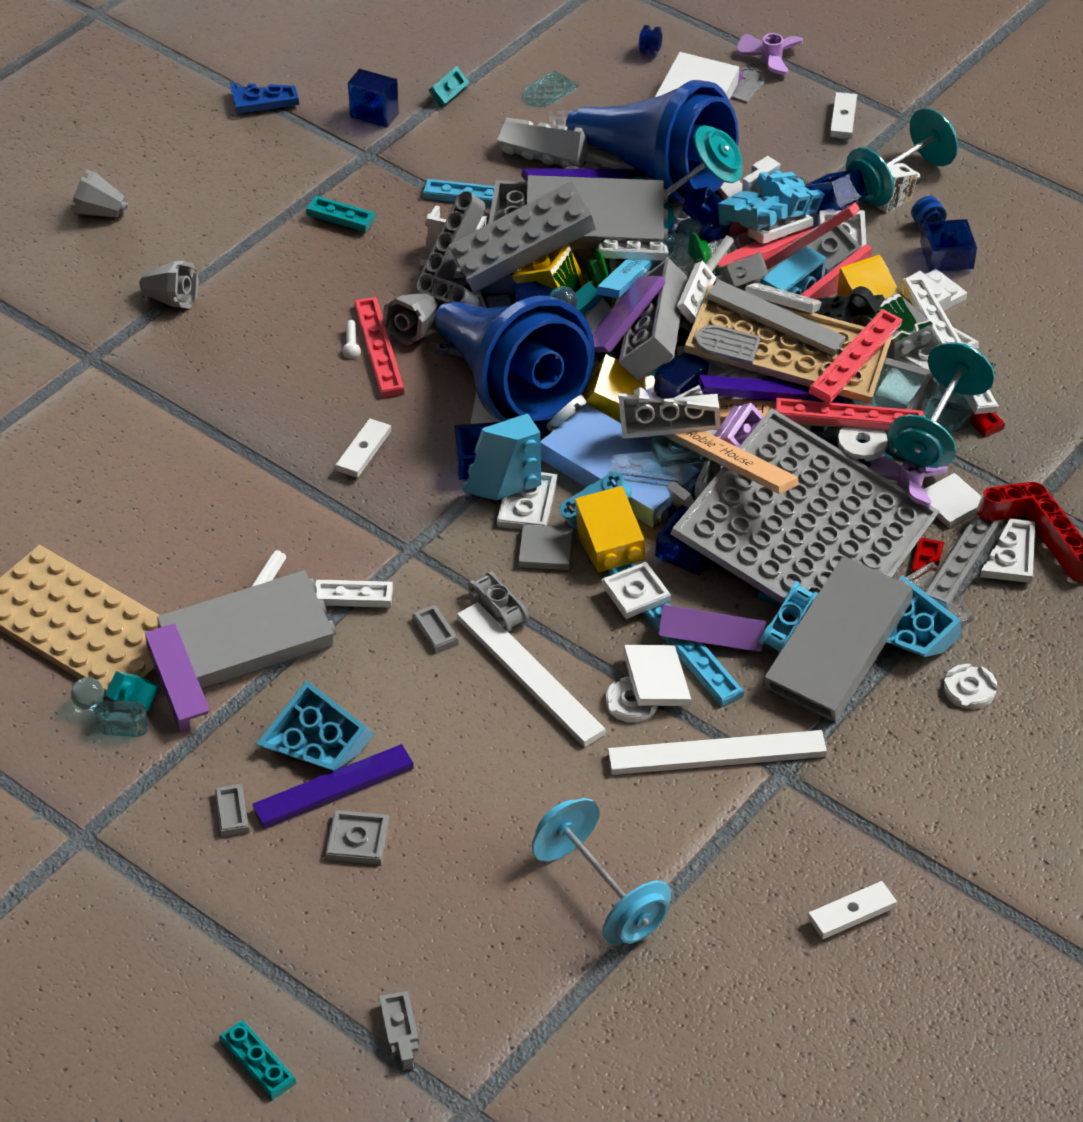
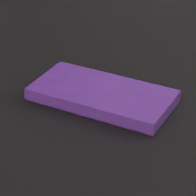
[592,276,666,352]

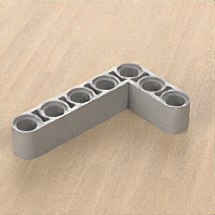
[416,191,485,306]

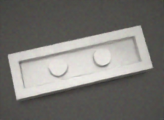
[748,214,813,243]
[677,261,716,323]
[316,580,393,608]

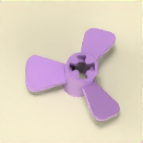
[737,33,803,75]
[870,454,947,507]

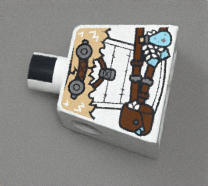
[876,163,921,213]

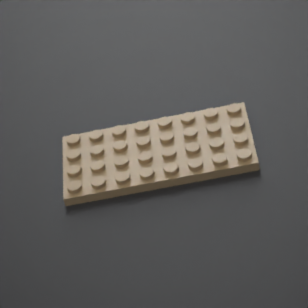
[684,284,892,404]
[0,544,160,705]

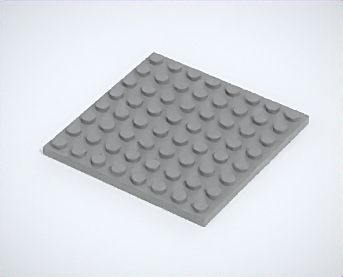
[671,408,940,604]

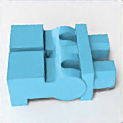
[755,170,825,217]
[718,190,788,230]

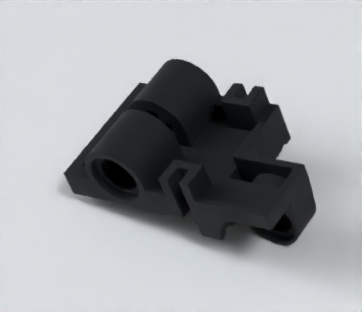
[814,286,885,323]

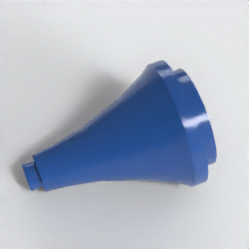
[565,80,739,206]
[434,296,595,429]

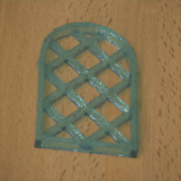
[523,70,578,107]

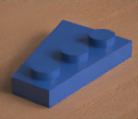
[229,82,299,114]

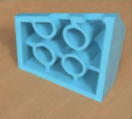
[462,414,541,500]
[887,576,961,657]
[256,680,375,771]

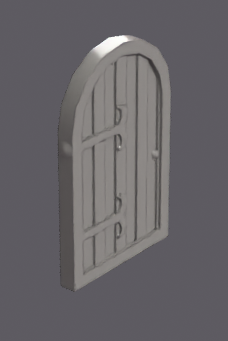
[731,67,766,103]
[695,325,761,365]

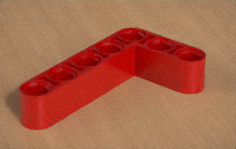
[976,482,1083,583]

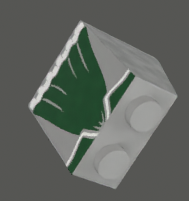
[859,293,933,360]

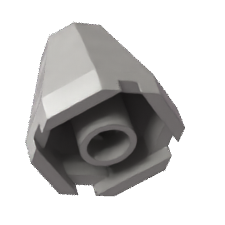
[71,169,128,218]
[139,261,199,309]
[382,293,438,346]

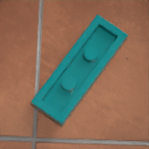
[306,196,375,232]

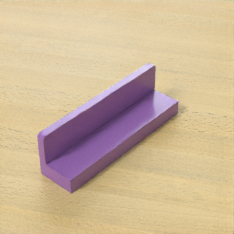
[658,605,766,652]
[145,624,209,733]

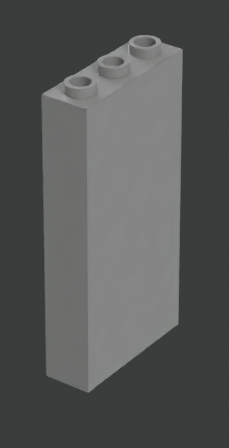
[527,175,668,248]
[765,556,913,723]
[157,570,336,689]

